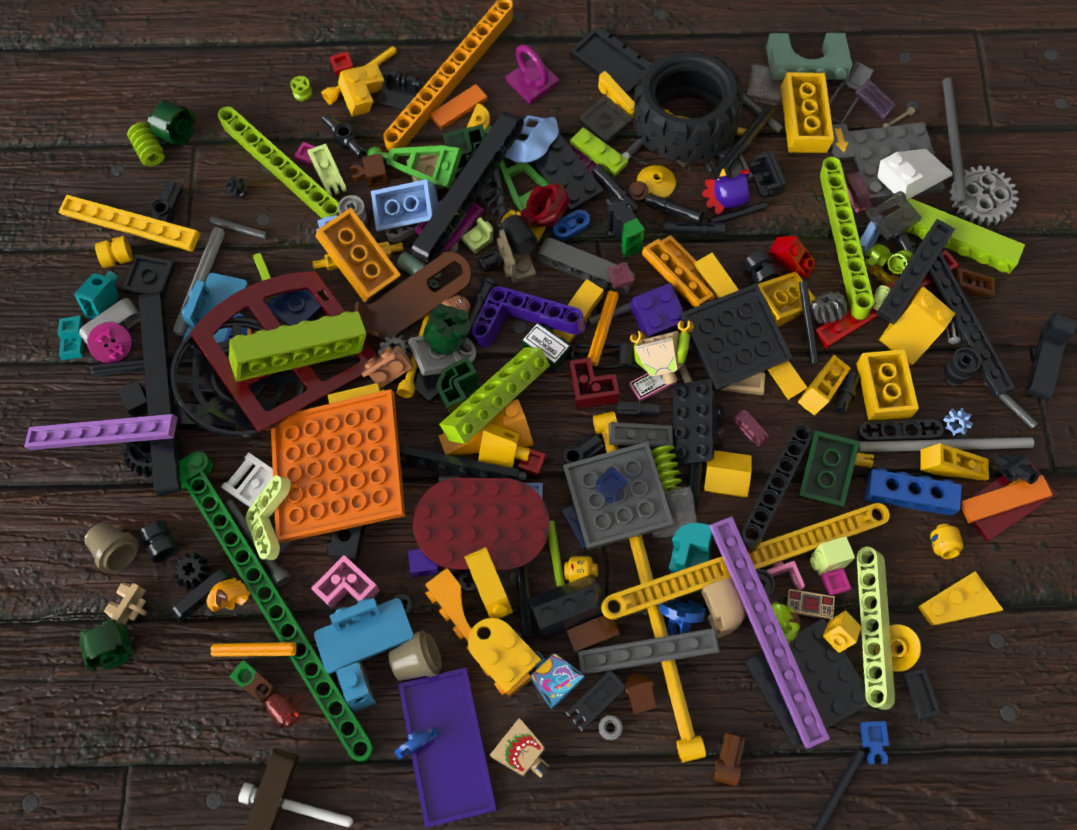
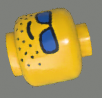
[930,524,963,559]

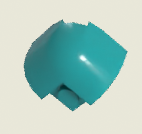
[669,523,714,573]

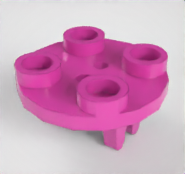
[87,321,131,363]

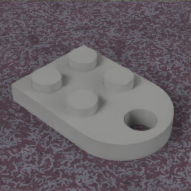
[408,336,476,376]

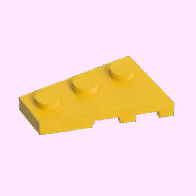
[918,572,1003,627]

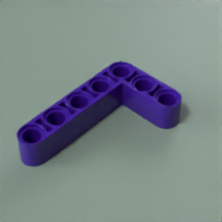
[472,286,586,347]

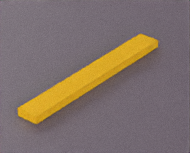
[58,195,201,252]
[694,253,807,400]

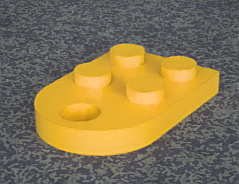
[468,618,541,694]

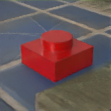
[329,51,353,76]
[518,447,546,476]

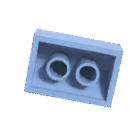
[371,179,438,231]

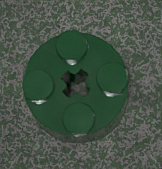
[148,100,196,145]
[423,304,471,355]
[79,619,134,671]

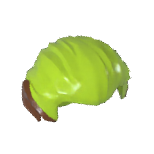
[771,602,800,644]

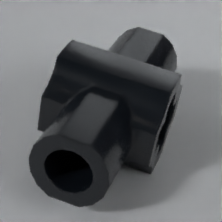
[994,453,1039,484]

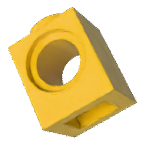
[823,610,861,653]

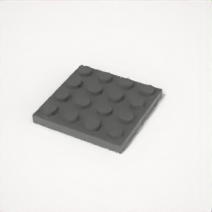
[849,122,945,202]
[563,442,674,550]

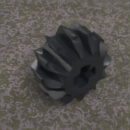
[172,552,212,591]

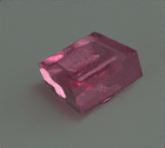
[607,262,634,289]

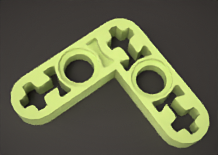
[246,476,290,560]

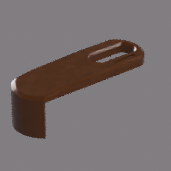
[355,252,472,341]

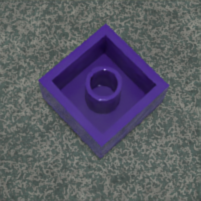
[629,283,684,338]

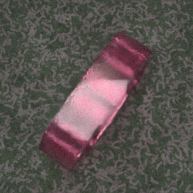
[733,409,769,447]

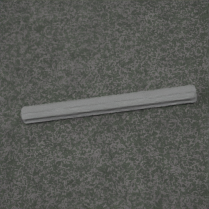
[173,227,225,336]

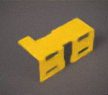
[864,258,899,286]

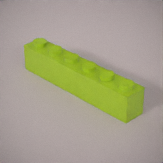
[894,198,1025,274]

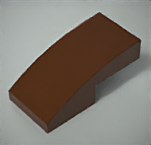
[567,615,621,652]

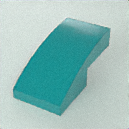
[58,316,84,360]

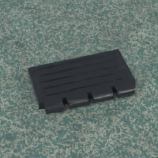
[570,27,651,95]

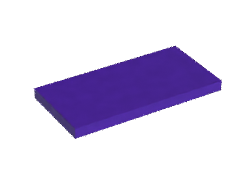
[398,668,497,828]

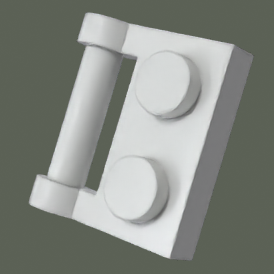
[221,453,273,508]

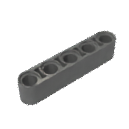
[536,238,636,295]

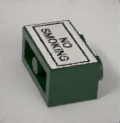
[521,322,570,372]

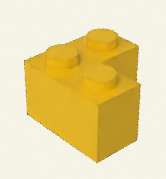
[338,63,384,117]

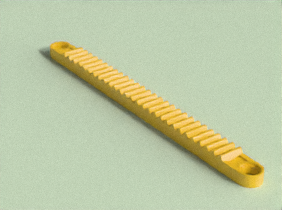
[601,503,890,620]

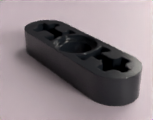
[171,569,232,622]

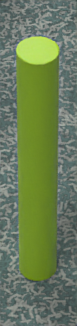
[548,521,565,588]

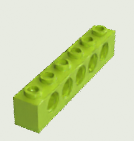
[440,347,550,444]

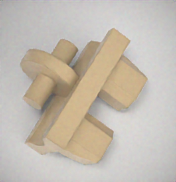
[104,582,147,625]

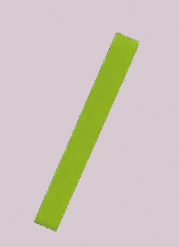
[218,107,340,219]
[820,157,874,320]

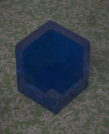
[596,466,628,504]

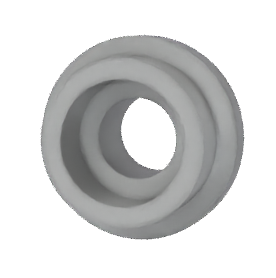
[599,715,622,740]

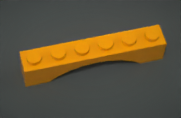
[425,568,531,697]

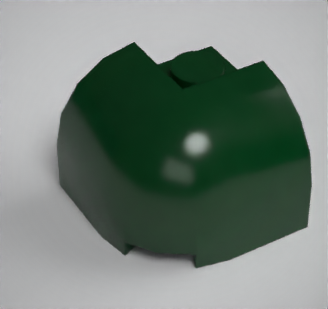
[442,124,486,173]
[436,357,482,414]

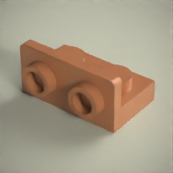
[361,345,414,388]

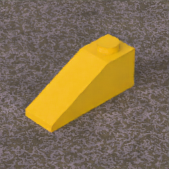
[798,355,850,416]
[920,443,989,481]
[465,547,513,619]

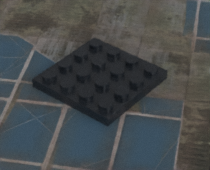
[680,283,793,391]
[744,618,869,747]

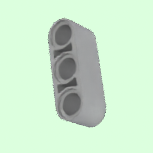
[79,298,140,346]

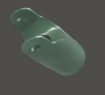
[396,251,441,288]

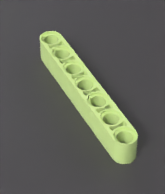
[857,547,895,710]

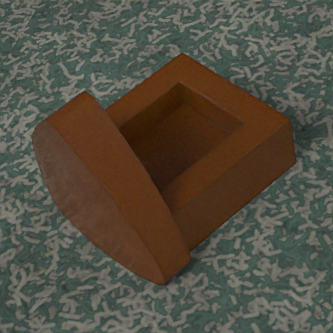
[625,673,657,714]

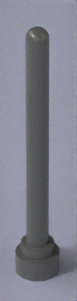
[226,500,291,587]

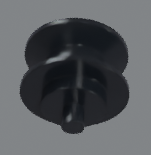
[225,176,247,198]

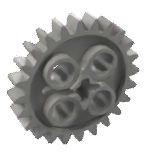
[950,165,1019,226]

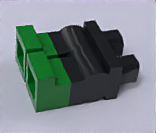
[605,195,645,258]

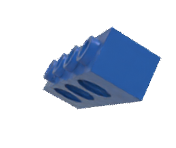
[864,468,962,516]

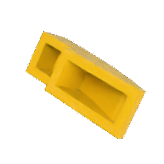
[552,279,604,344]

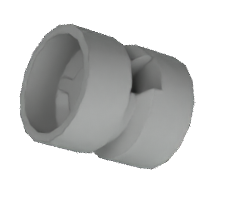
[338,195,368,227]

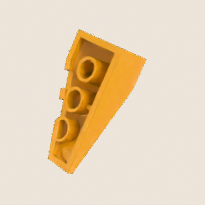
[439,399,534,456]

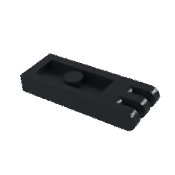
[564,670,625,732]

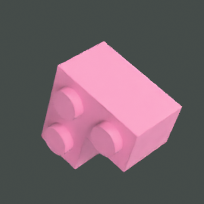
[311,555,380,609]

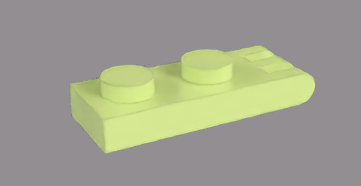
[308,144,347,196]

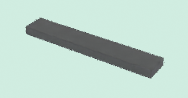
[578,628,720,675]

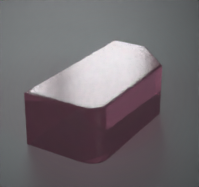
[844,171,871,214]

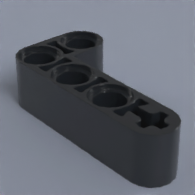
[1026,312,1077,401]

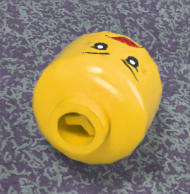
[564,556,598,582]

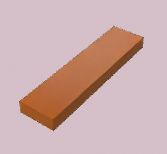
[960,475,1053,523]

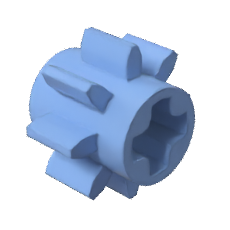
[943,408,973,436]

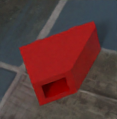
[768,236,817,278]

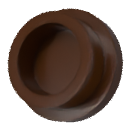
[628,181,648,201]

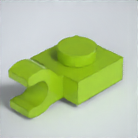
[865,243,893,267]

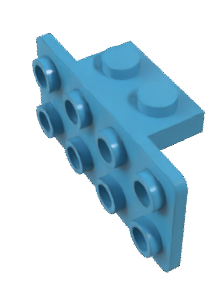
[182,273,248,348]
[314,598,414,673]

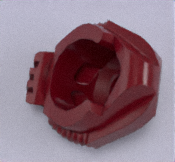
[520,183,570,228]

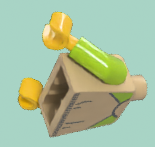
[630,320,694,384]

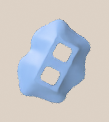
[505,115,558,163]

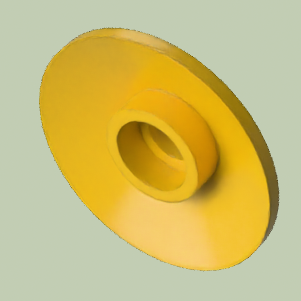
[637,165,676,198]
[874,625,921,672]

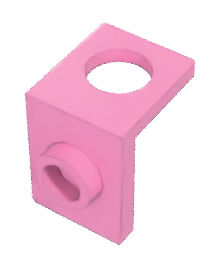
[766,561,805,591]

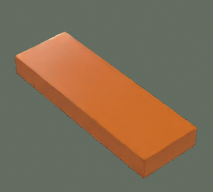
[430,84,488,130]

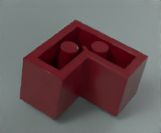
[569,358,619,410]

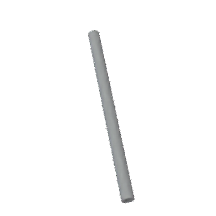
[858,437,1034,452]

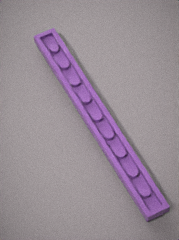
[709,516,830,748]

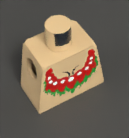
[490,719,550,777]

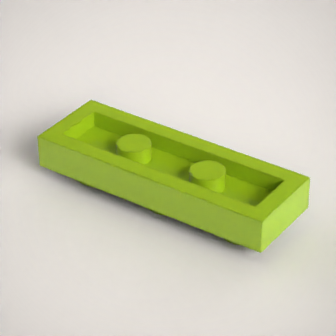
[570,128,628,177]

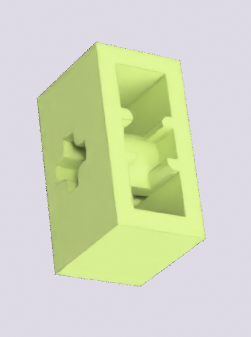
[810,536,855,576]

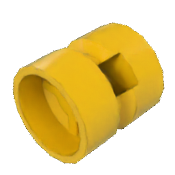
[95,236,133,269]

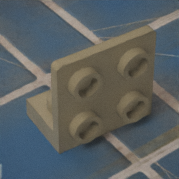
[497,229,536,284]

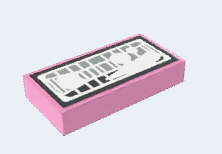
[629,373,676,401]

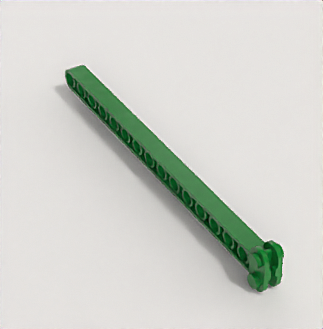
[179,451,374,762]

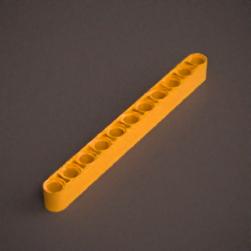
[384,0,513,152]

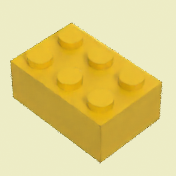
[856,349,919,421]

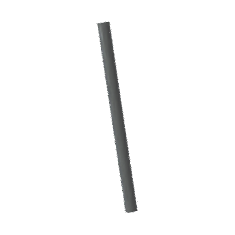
[942,78,968,206]

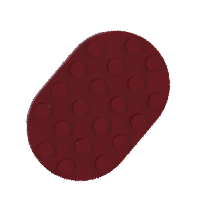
[413,478,549,570]

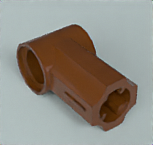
[712,733,745,787]

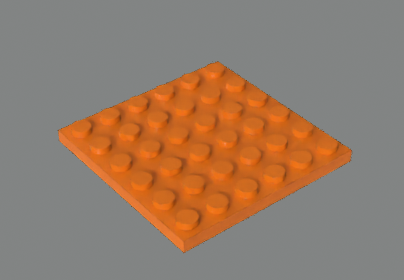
[271,389,405,543]

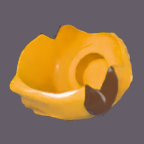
[207,578,251,612]

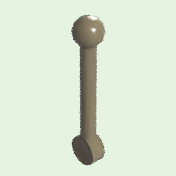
[883,107,915,127]

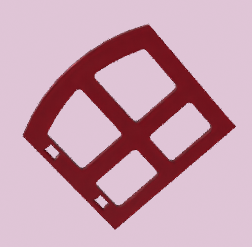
[190,271,378,433]

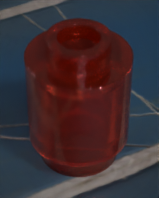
[264,692,299,728]

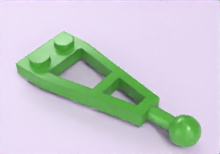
[484,127,549,212]
[367,145,463,189]

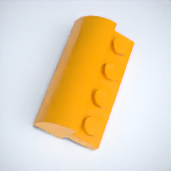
[642,235,717,308]

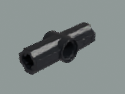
[150,181,183,242]

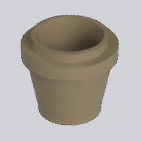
[84,522,139,573]
[389,631,442,681]

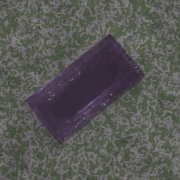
[855,79,896,120]

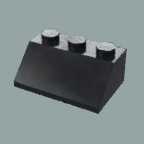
[528,574,604,641]

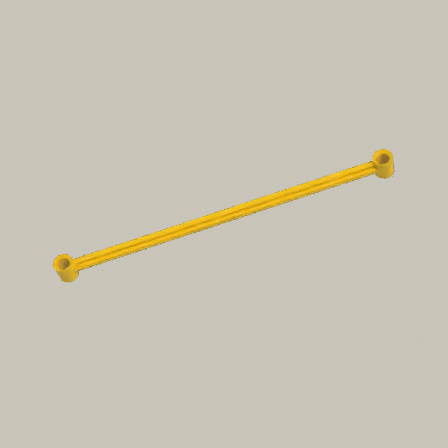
[593,411,706,763]

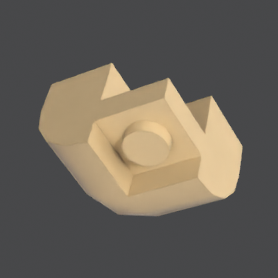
[701,578,746,639]

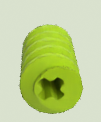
[127,122,165,167]
[651,445,682,494]

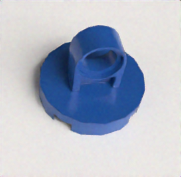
[659,598,705,636]

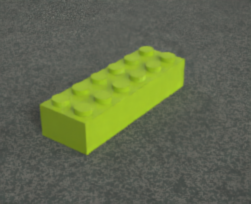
[229,311,366,382]

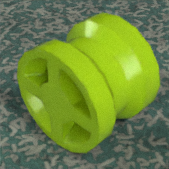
[290,76,312,101]

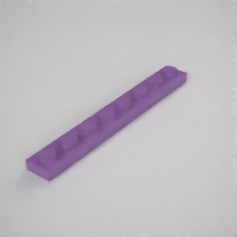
[24,414,178,450]

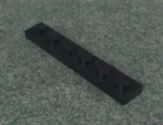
[876,219,955,325]
[399,445,519,481]

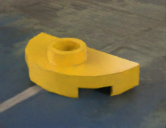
[467,103,490,129]

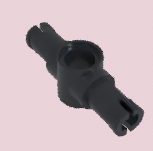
[322,112,368,159]

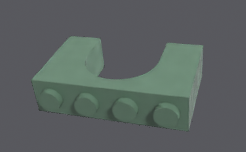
[766,33,853,80]

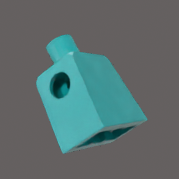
[74,271,119,319]

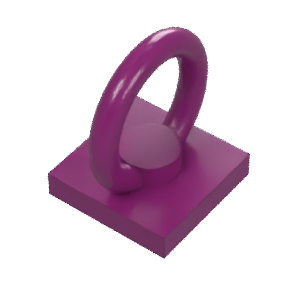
[506,44,559,105]

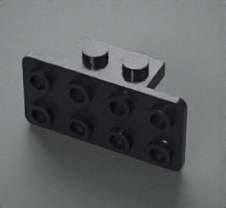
[672,379,725,466]

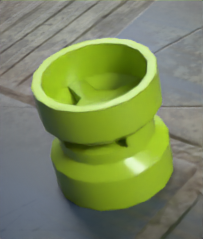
[887,250,913,274]

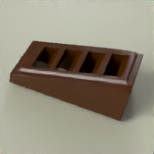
[952,267,995,297]

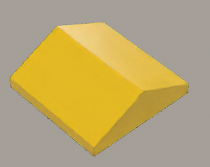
[703,450,752,498]

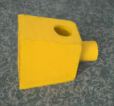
[478,422,530,468]

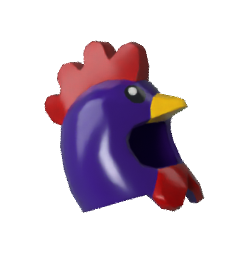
[702,169,751,215]

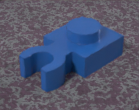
[860,721,889,765]

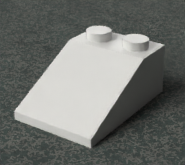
[877,149,952,202]

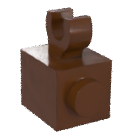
[350,154,388,188]

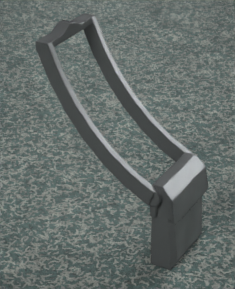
[829,62,874,124]

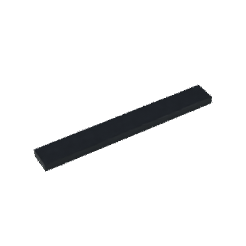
[927,252,1015,398]

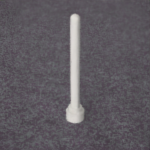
[239,782,353,827]

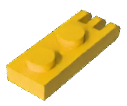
[598,71,634,120]

